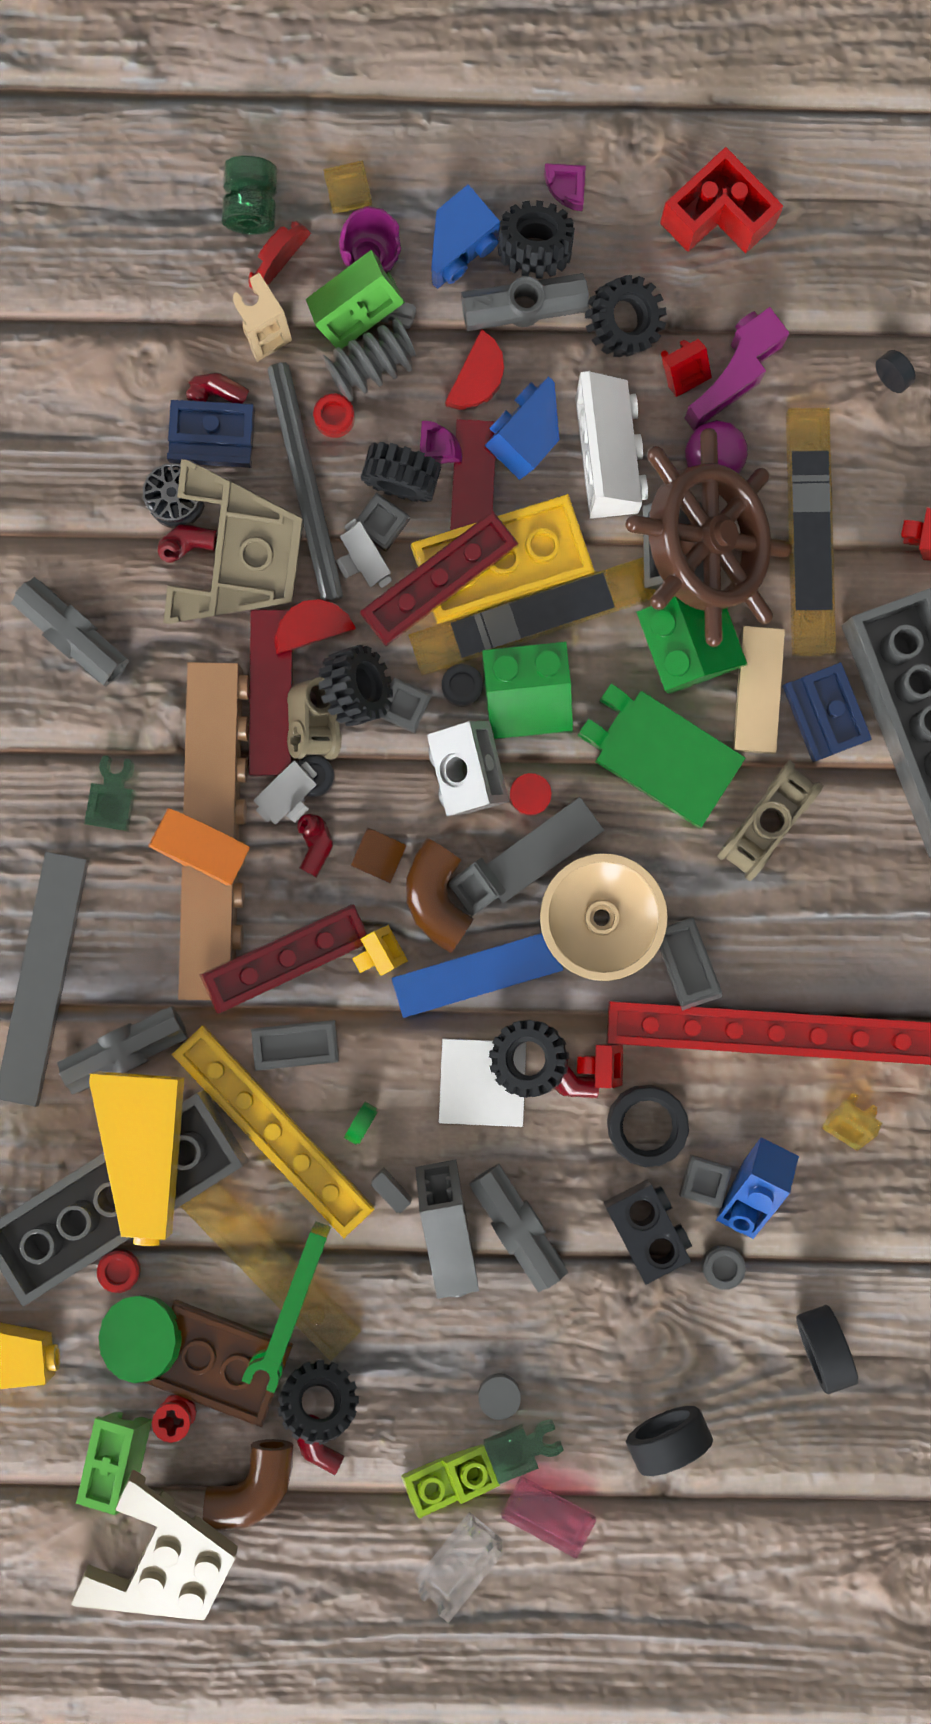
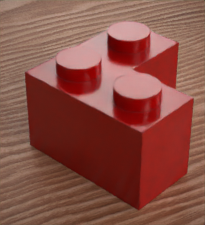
[660,147,784,254]

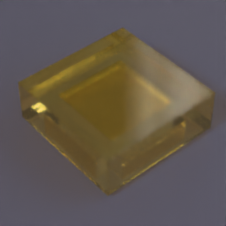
[323,160,372,214]

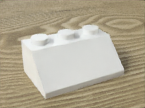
[575,371,648,519]

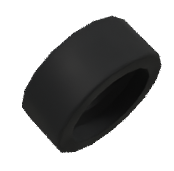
[607,1085,689,1167]
[796,1305,858,1394]
[626,1406,713,1476]

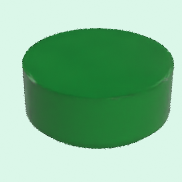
[344,1101,378,1145]

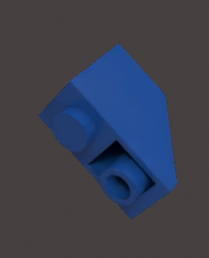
[431,184,500,289]
[484,376,559,480]
[716,1137,799,1239]

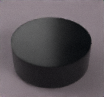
[875,350,916,393]
[441,664,483,707]
[297,755,335,798]

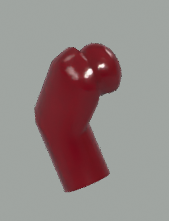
[186,373,249,404]
[158,524,218,563]
[297,814,333,878]
[555,1059,599,1098]
[297,1414,344,1476]

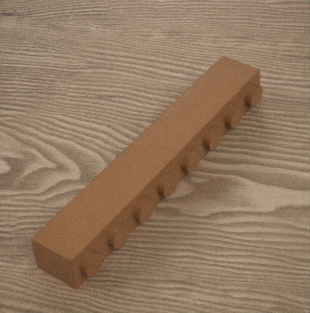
[178,662,250,1000]

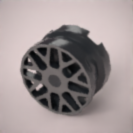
[143,464,205,528]

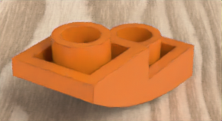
[148,808,250,885]

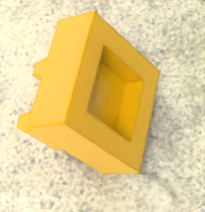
[352,925,408,976]

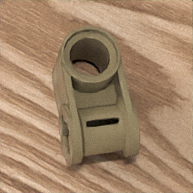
[287,677,342,759]

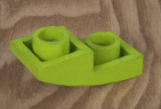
[401,1444,500,1519]

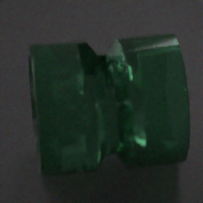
[221,156,278,235]

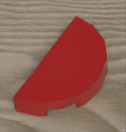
[249,221,311,289]
[445,329,504,410]
[274,599,356,654]

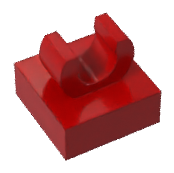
[661,339,712,397]
[901,508,931,561]
[577,1043,623,1088]

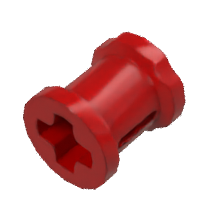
[152,1394,197,1443]

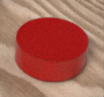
[313,393,355,438]
[510,773,552,816]
[97,1249,141,1293]

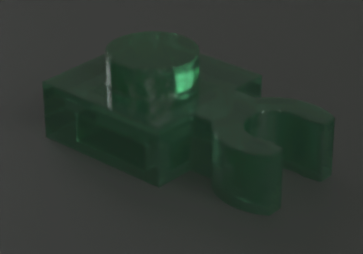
[84,755,135,832]
[483,1420,564,1484]

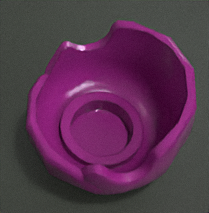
[339,206,401,274]
[685,420,748,474]

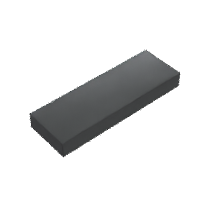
[487,797,604,904]

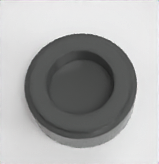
[702,1245,746,1290]
[478,1373,521,1420]

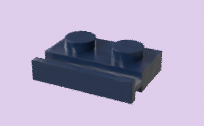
[167,400,255,468]
[782,662,872,763]

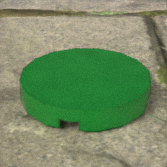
[98,1295,182,1383]

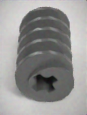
[323,318,416,401]

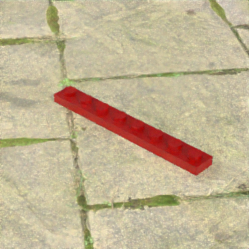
[606,1001,931,1065]

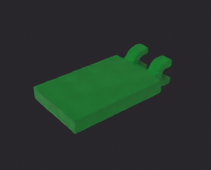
[577,684,746,828]
[242,1221,331,1393]

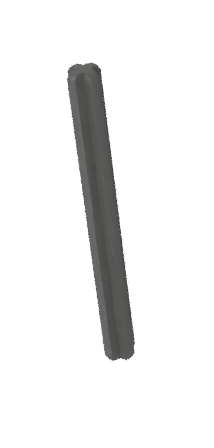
[267,362,343,602]

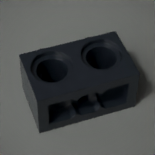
[603,1179,692,1285]

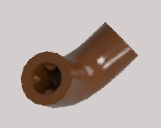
[406,838,474,953]
[203,1439,293,1531]

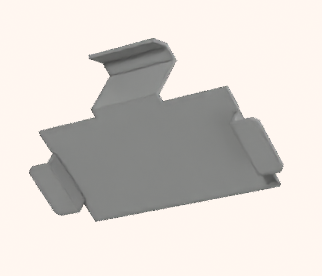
[335,518,392,588]
[253,760,317,825]

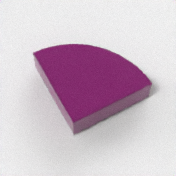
[544,163,586,211]
[420,421,462,464]

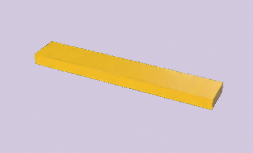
[171,1025,375,1238]

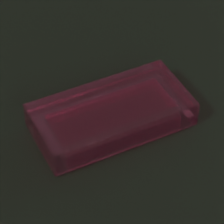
[501,1476,596,1559]

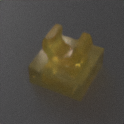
[822,1093,882,1151]

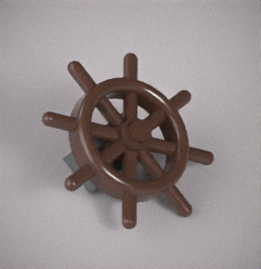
[625,428,792,647]

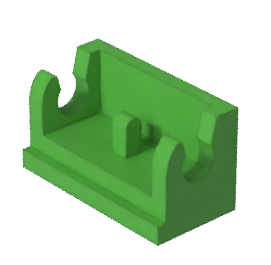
[306,250,405,349]
[76,1412,152,1515]

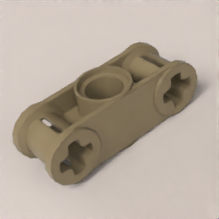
[717,760,824,881]

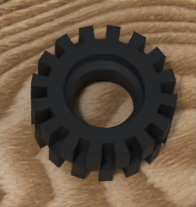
[498,200,575,279]
[585,275,667,358]
[360,442,442,502]
[319,645,393,726]
[489,1020,569,1098]
[278,1360,359,1445]

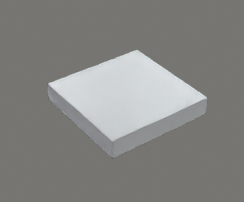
[439,1038,526,1127]

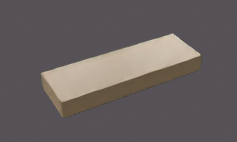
[733,626,785,754]

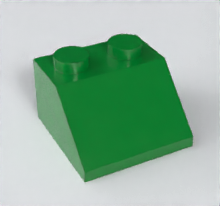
[636,597,748,694]
[482,642,573,740]

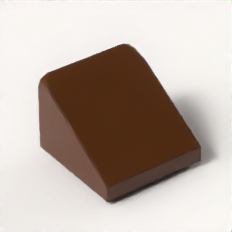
[351,828,407,883]

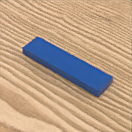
[391,933,563,1018]

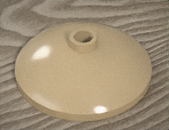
[540,854,667,981]

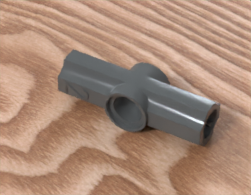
[461,273,589,331]
[11,577,129,687]
[57,1006,189,1095]
[469,1164,569,1293]

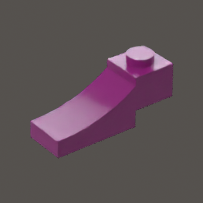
[684,307,790,431]

